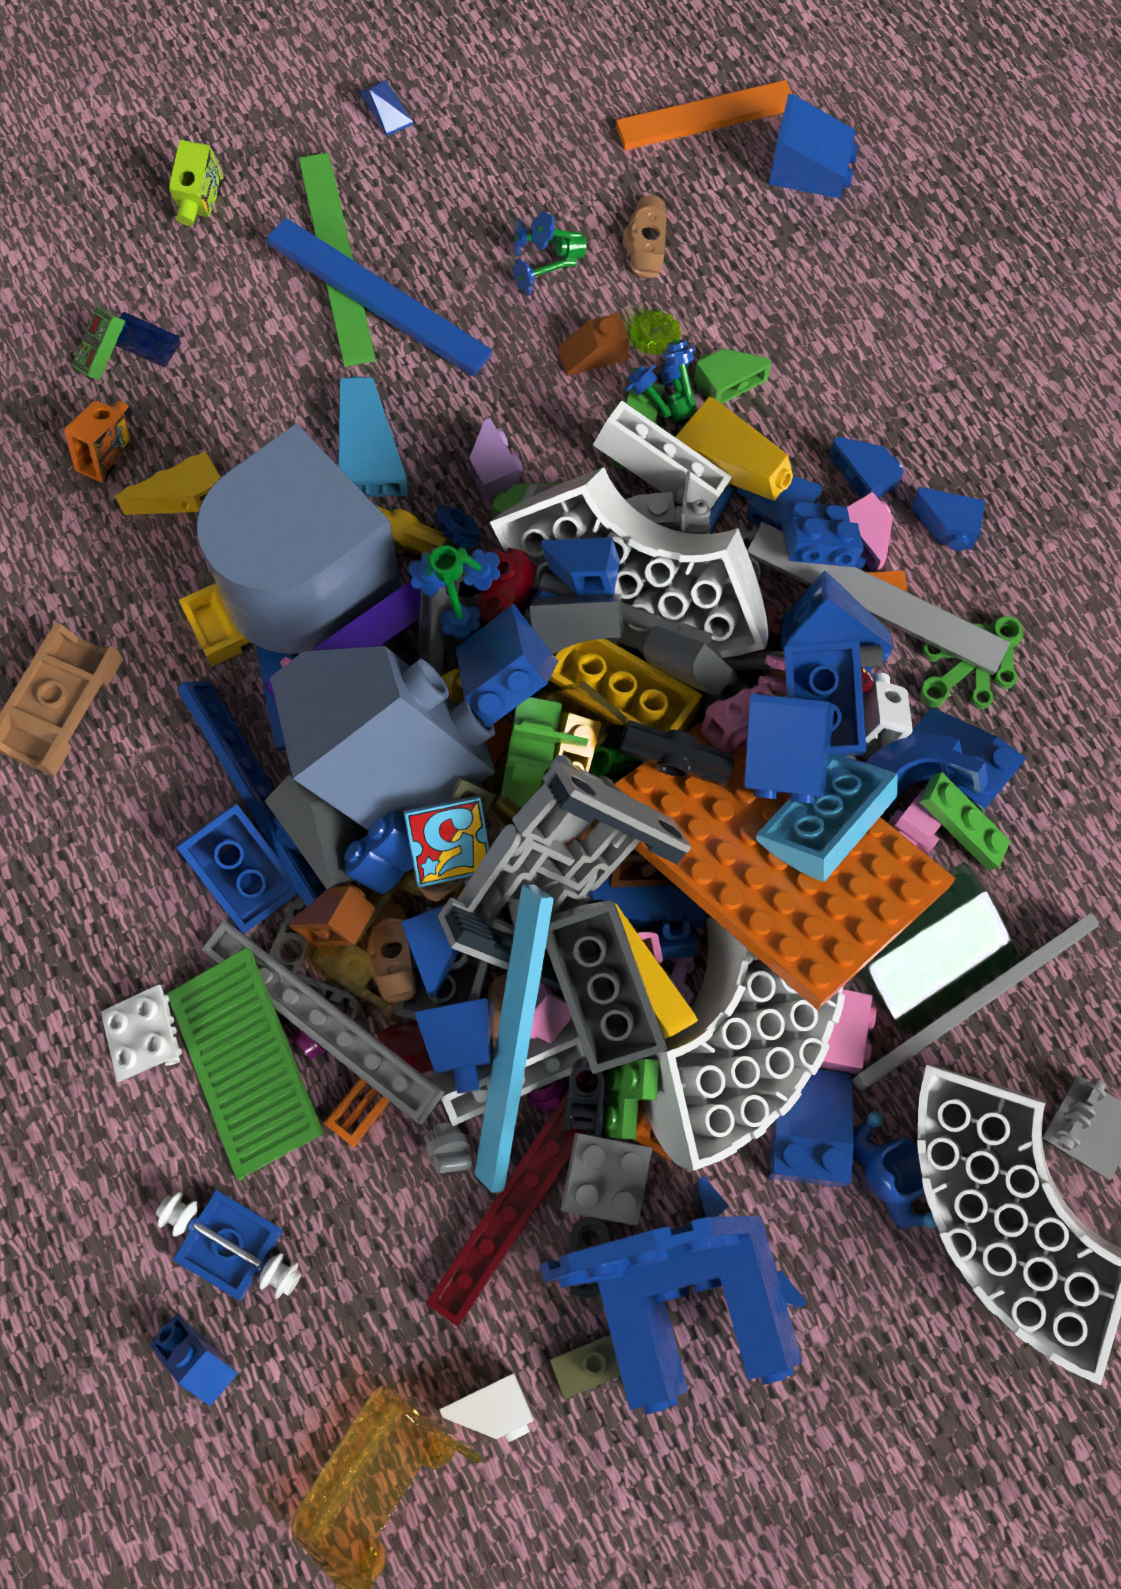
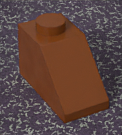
[557,313,629,376]
[288,885,376,946]

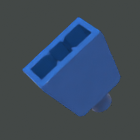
[736,476,823,532]
[415,998,494,1094]

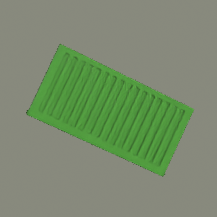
[167,948,324,1180]

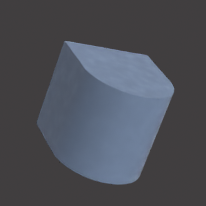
[197,423,401,654]

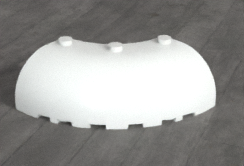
[490,467,768,658]
[642,917,845,1171]
[917,1065,1121,1385]

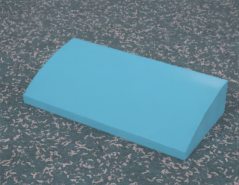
[756,756,897,882]

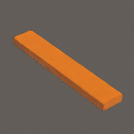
[616,80,792,150]

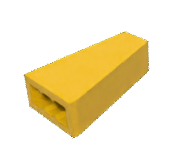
[675,396,793,501]
[615,903,698,1039]

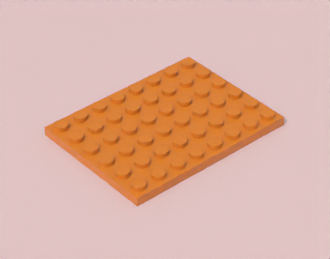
[614,720,956,1010]

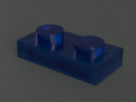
[115,312,181,368]

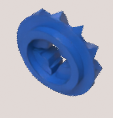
[433,505,481,549]

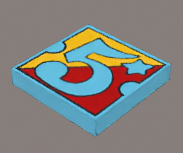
[403,796,489,888]

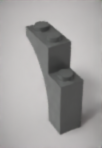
[507,594,623,714]

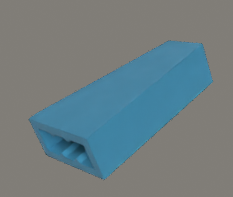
[339,376,408,497]

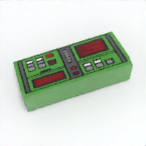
[71,306,125,380]

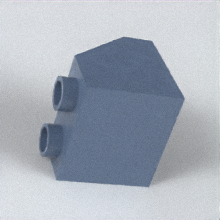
[270,646,496,830]

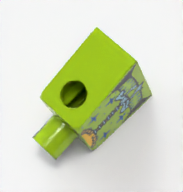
[169,140,224,226]

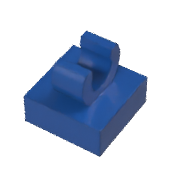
[656,915,698,960]

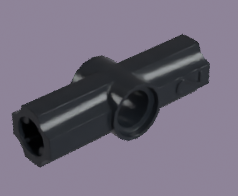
[618,720,735,786]

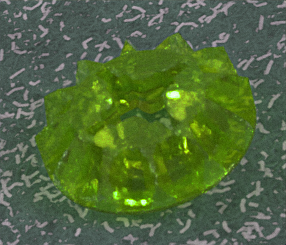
[630,308,681,355]

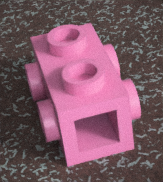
[700,683,775,753]

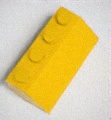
[549,638,703,732]

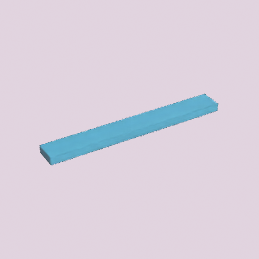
[474,885,554,1193]

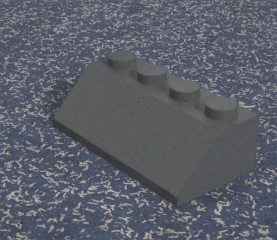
[546,900,668,1074]

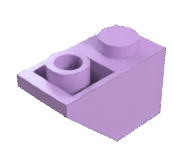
[469,418,523,501]

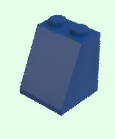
[769,94,859,199]
[780,570,893,672]
[456,604,558,728]
[745,694,835,804]

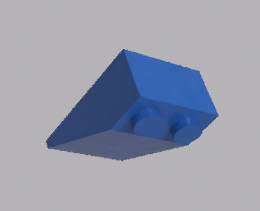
[784,641,867,757]
[908,707,1027,813]
[176,801,298,934]
[767,1069,854,1188]

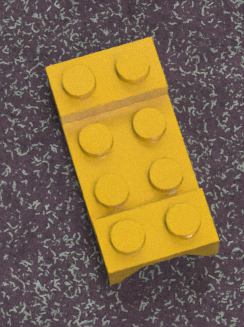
[179,583,250,667]

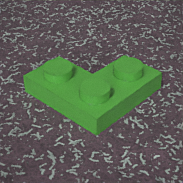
[603,1059,659,1140]

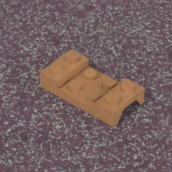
[0,622,123,777]

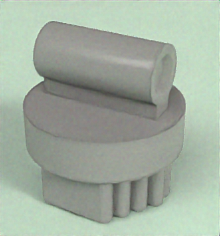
[424,1122,472,1174]

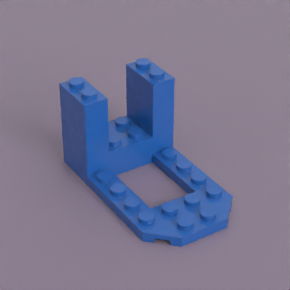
[539,1215,803,1415]

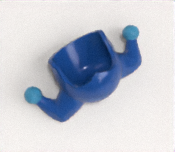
[853,1111,937,1229]

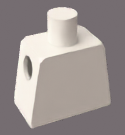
[854,673,912,760]

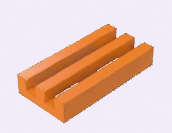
[324,1078,390,1148]

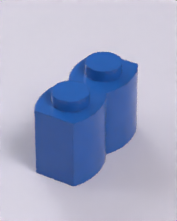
[344,811,414,895]

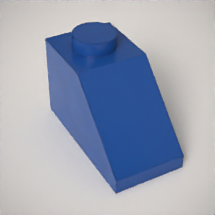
[828,437,904,499]
[911,487,985,551]
[401,905,459,999]

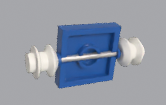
[156,1190,301,1301]

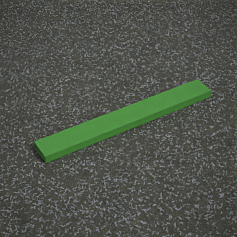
[299,152,376,367]

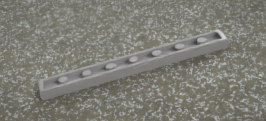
[747,522,1011,675]
[852,912,1100,1092]
[201,920,445,1124]

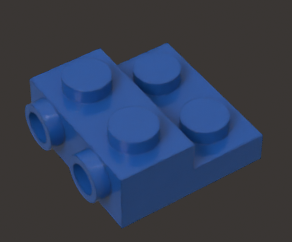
[779,500,864,567]

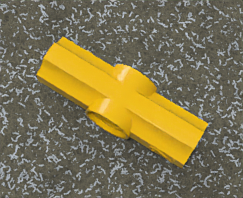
[375,505,451,557]

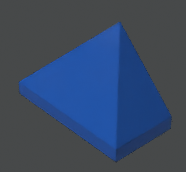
[359,80,413,136]

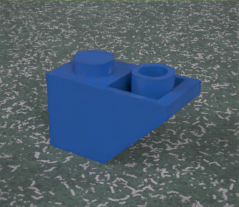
[541,537,620,596]
[150,1313,238,1406]

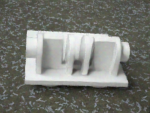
[101,985,182,1082]

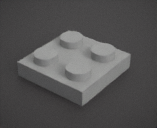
[561,1133,652,1226]

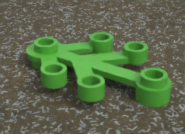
[919,616,1023,710]

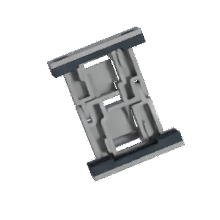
[438,755,691,991]

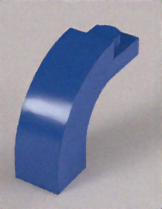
[864,734,989,812]

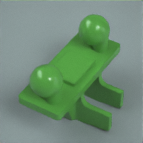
[499,697,589,811]

